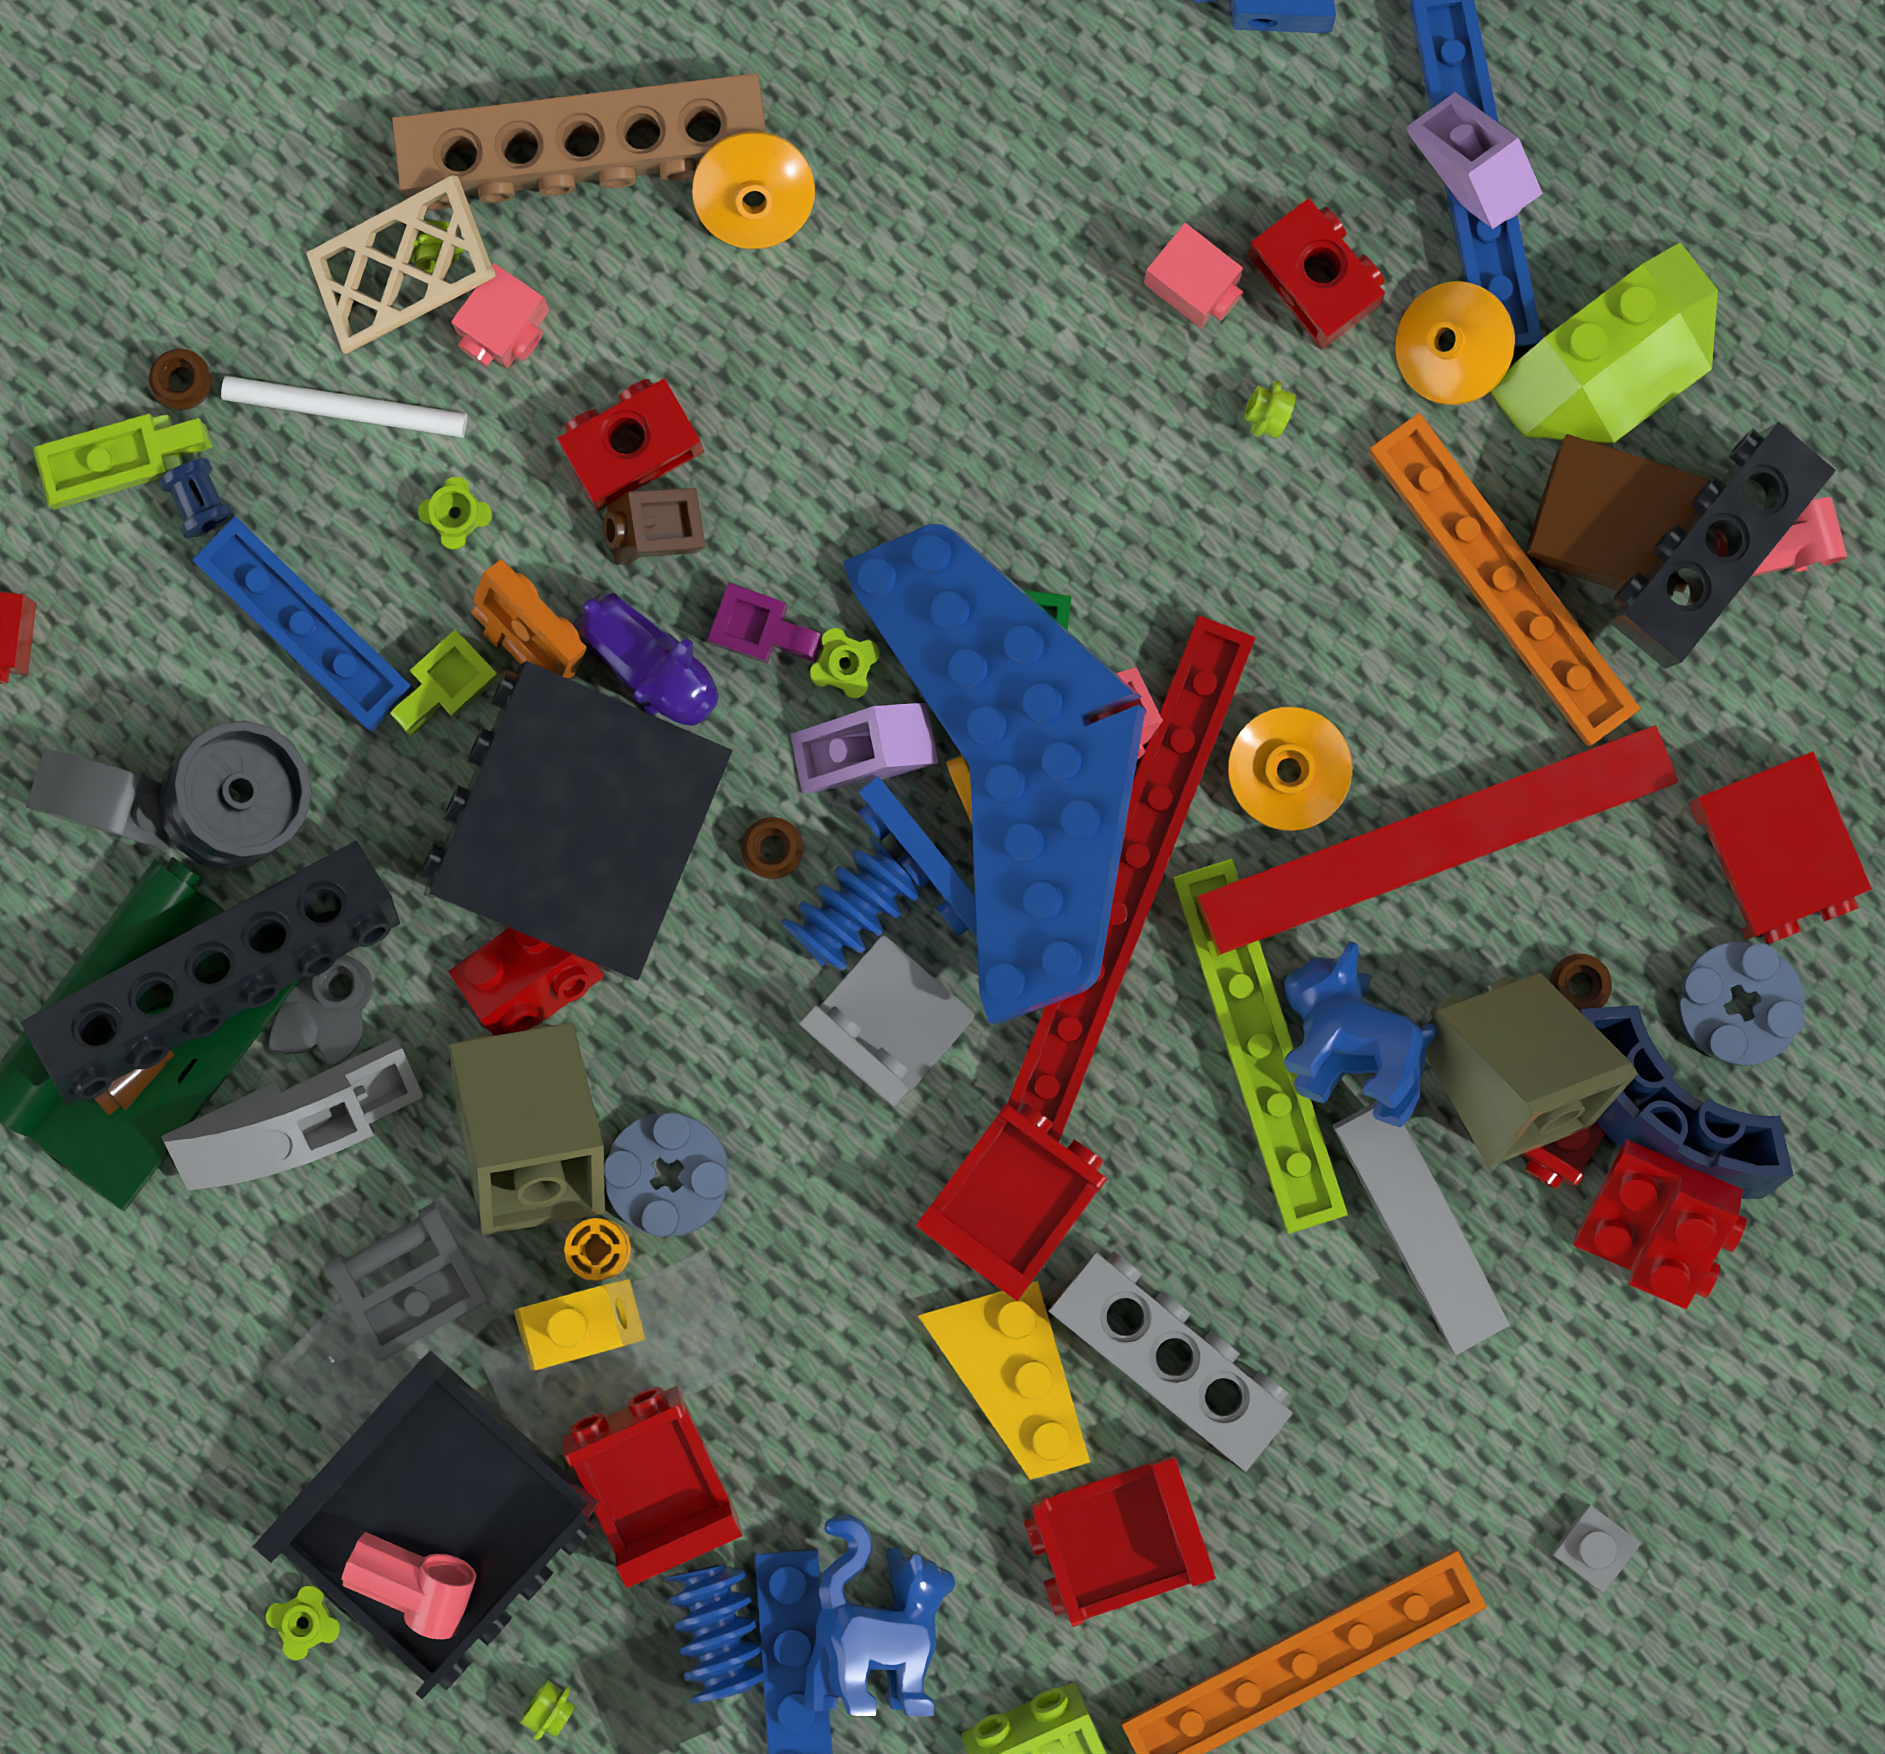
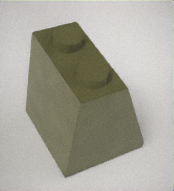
[1426,973,1637,1167]
[449,1022,605,1236]

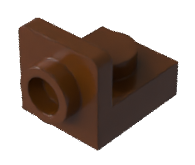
[603,488,706,565]

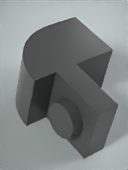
[26,748,170,850]

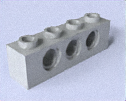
[1048,1251,1293,1472]

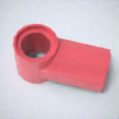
[1714,497,1847,577]
[341,1532,476,1640]

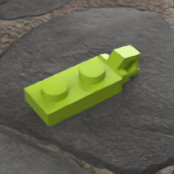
[33,413,213,510]

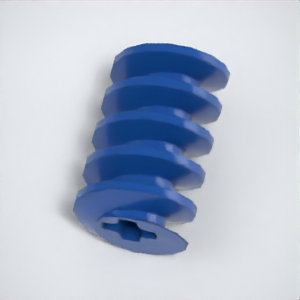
[781,836,920,970]
[664,1564,766,1704]

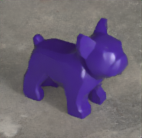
[572,590,719,726]

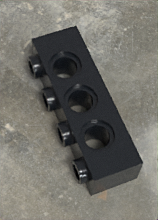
[1608,422,1836,669]

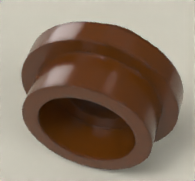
[149,349,212,411]
[741,817,803,879]
[1549,954,1612,1011]

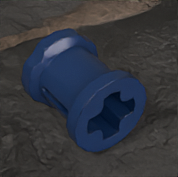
[158,458,235,538]

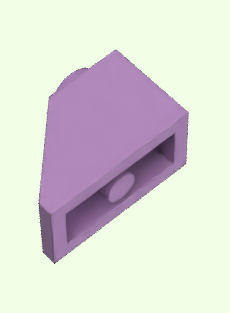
[1406,92,1543,229]
[791,703,939,794]

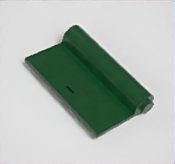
[0,856,302,1211]

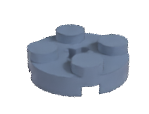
[1677,941,1805,1066]
[604,1113,729,1237]

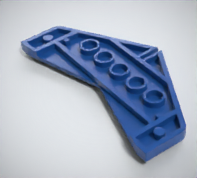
[843,524,1146,1025]

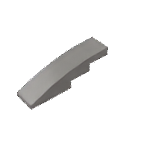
[1332,1101,1510,1356]

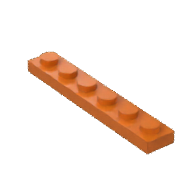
[1368,412,1641,748]
[1121,1549,1487,1754]

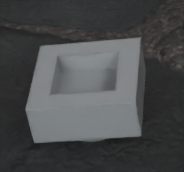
[1550,1504,1641,1594]

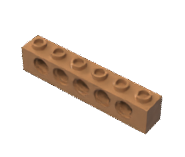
[392,73,766,211]

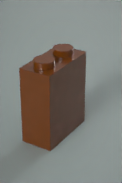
[1524,434,1709,598]

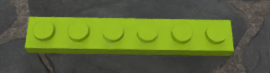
[1172,859,1348,1234]

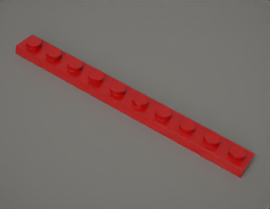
[1007,615,1256,1142]

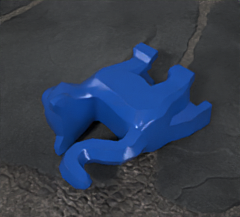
[804,1515,955,1716]

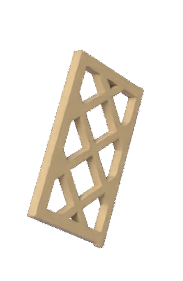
[306,175,496,354]

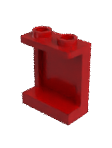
[1688,751,1872,945]
[915,1101,1108,1302]
[562,1385,742,1589]
[1023,1454,1216,1627]

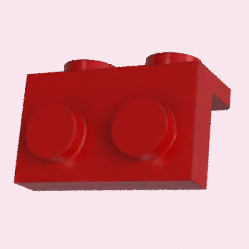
[448,928,604,1036]

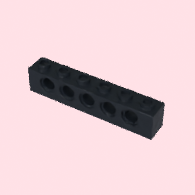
[20,840,400,1106]

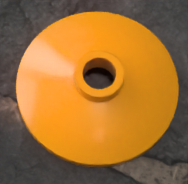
[692,131,815,249]
[1395,281,1515,405]
[1228,707,1353,831]

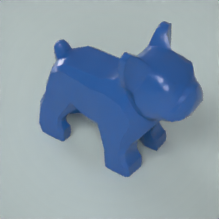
[1284,941,1437,1128]

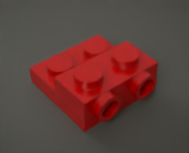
[1573,1139,1747,1310]

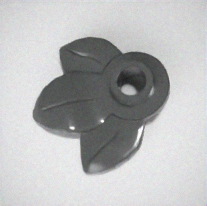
[269,956,373,1066]

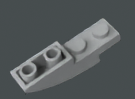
[161,1037,424,1191]

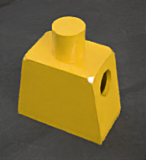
[514,1279,646,1371]

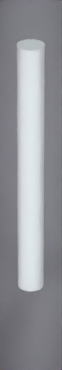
[221,376,468,438]

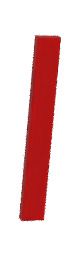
[1195,725,1679,956]

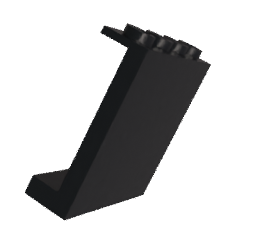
[419,661,733,981]
[252,1350,599,1699]

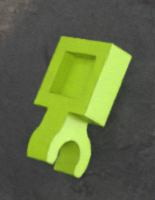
[390,629,499,737]

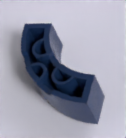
[1579,1005,1794,1199]

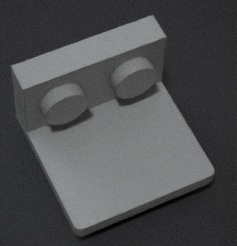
[799,936,974,1109]

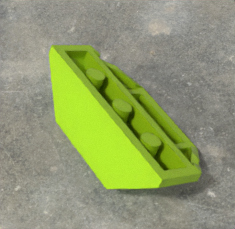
[1489,242,1718,445]

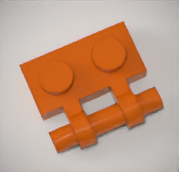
[471,559,587,679]

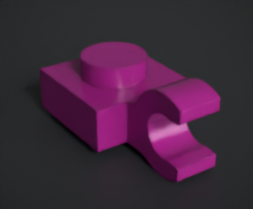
[707,583,822,664]

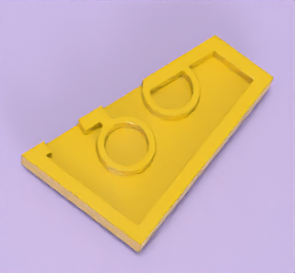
[918,1281,1090,1480]

